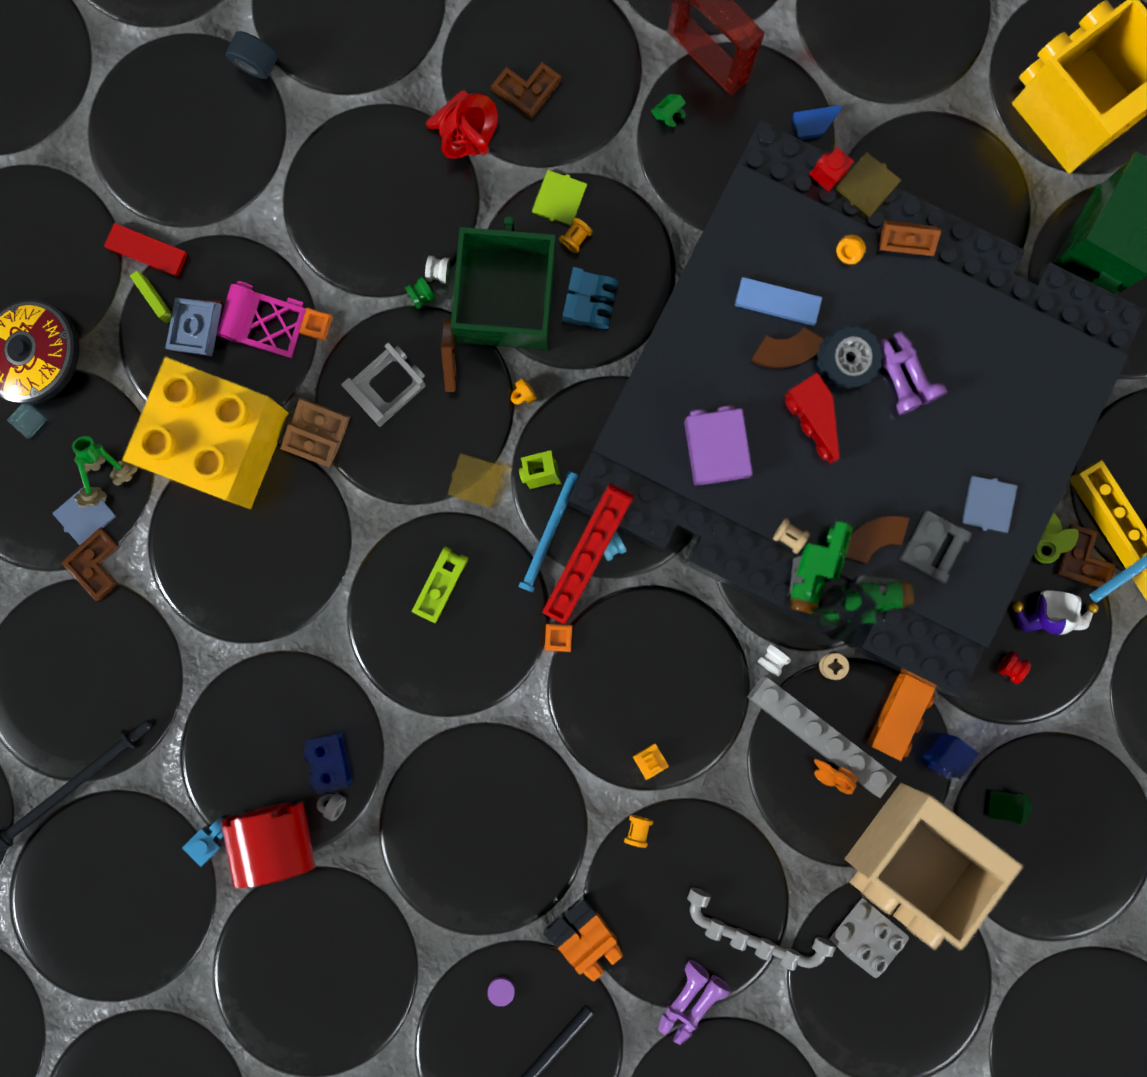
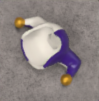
[1012,590,1099,635]

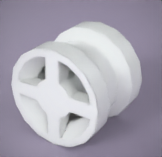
[425,255,450,284]
[757,644,791,677]

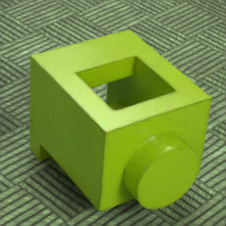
[519,450,561,489]

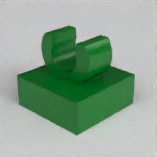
[651,94,686,127]

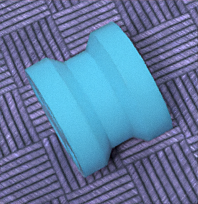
[603,531,626,561]

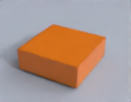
[299,308,333,341]
[545,624,572,652]

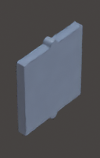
[962,476,1017,533]
[52,485,117,545]

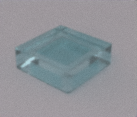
[7,404,47,439]

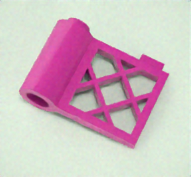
[216,281,306,359]

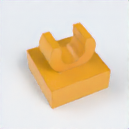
[632,743,669,780]

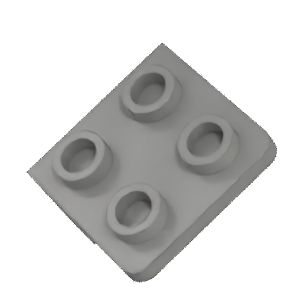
[829,897,909,978]

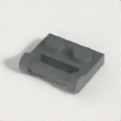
[899,511,972,584]

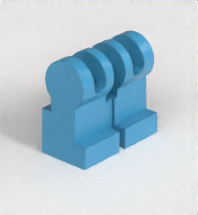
[561,267,618,329]

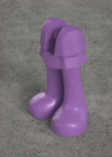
[878,331,948,415]
[658,960,732,1045]

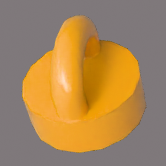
[836,235,866,264]
[511,378,537,404]

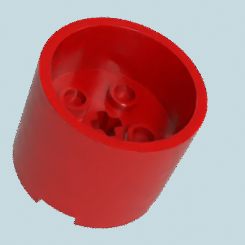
[221,801,316,888]

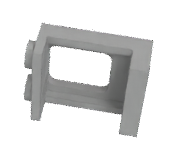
[341,343,426,427]

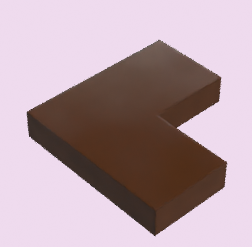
[491,62,562,120]
[441,319,457,392]
[1055,524,1116,588]
[61,527,121,601]

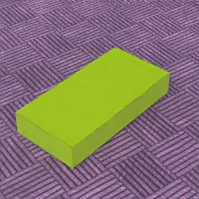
[130,271,172,324]

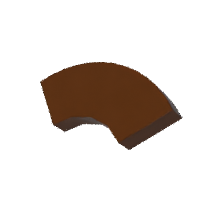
[751,327,824,369]
[845,516,909,564]

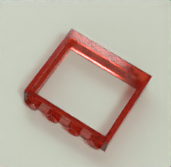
[668,0,765,96]

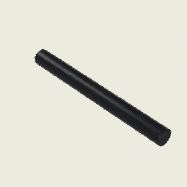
[523,1006,594,1077]

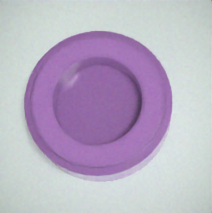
[488,977,515,1006]

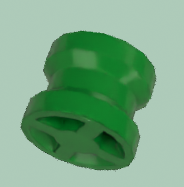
[404,277,436,310]

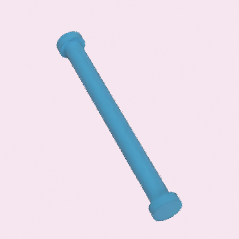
[518,471,579,593]

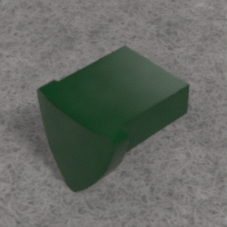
[988,791,1032,826]

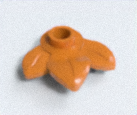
[814,759,858,794]

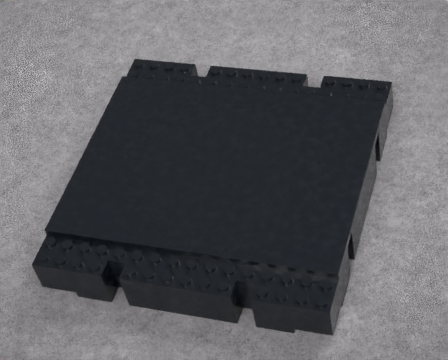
[568,120,1147,697]

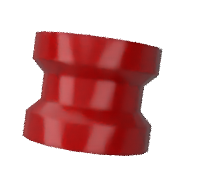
[997,651,1032,684]

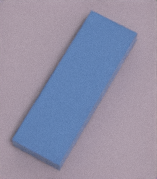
[734,277,822,326]

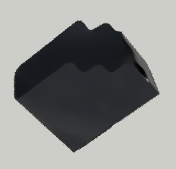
[811,582,877,641]

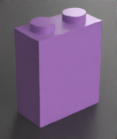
[684,406,752,486]

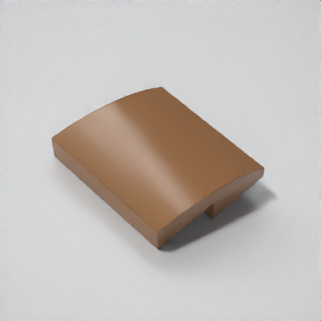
[281,398,350,467]

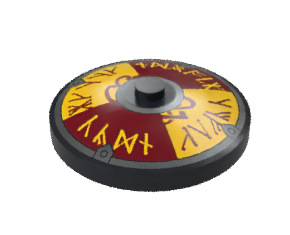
[0,300,80,404]

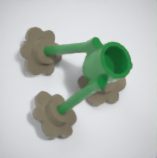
[72,436,138,508]

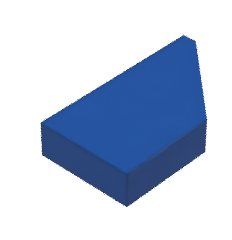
[793,105,841,140]

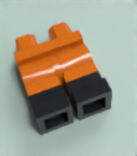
[543,895,623,982]

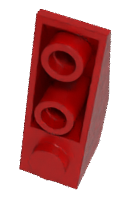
[785,373,839,464]

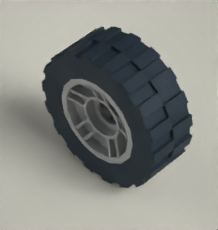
[817,326,883,389]

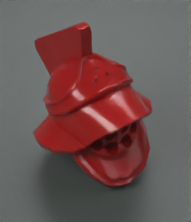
[426,90,498,159]

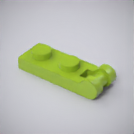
[412,546,469,624]

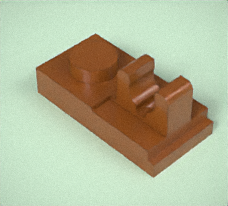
[878,220,941,256]

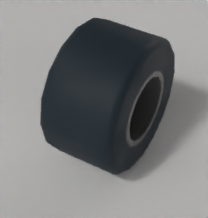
[226,31,278,79]

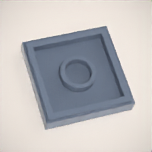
[165,298,222,356]

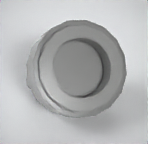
[317,793,346,821]

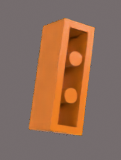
[866,673,935,761]

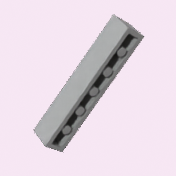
[747,676,896,798]

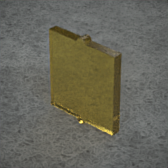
[836,152,901,217]
[448,454,504,508]

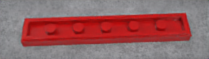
[542,483,634,625]

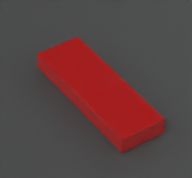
[104,223,188,277]

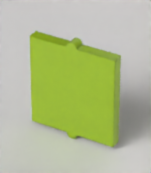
[532,170,587,226]

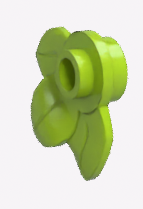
[1033,512,1079,564]

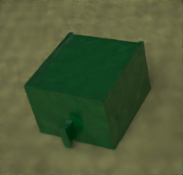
[1052,152,1147,296]
[451,217,556,351]

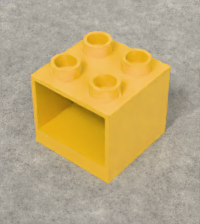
[1012,0,1147,174]
[123,357,290,510]

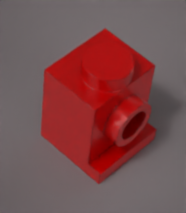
[809,147,854,192]

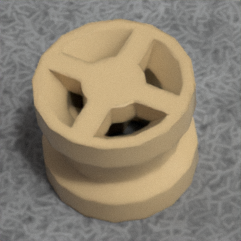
[819,653,849,680]

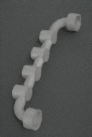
[687,887,836,971]

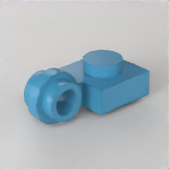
[182,817,223,867]

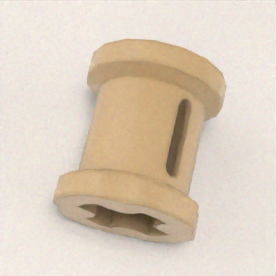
[773,518,810,554]

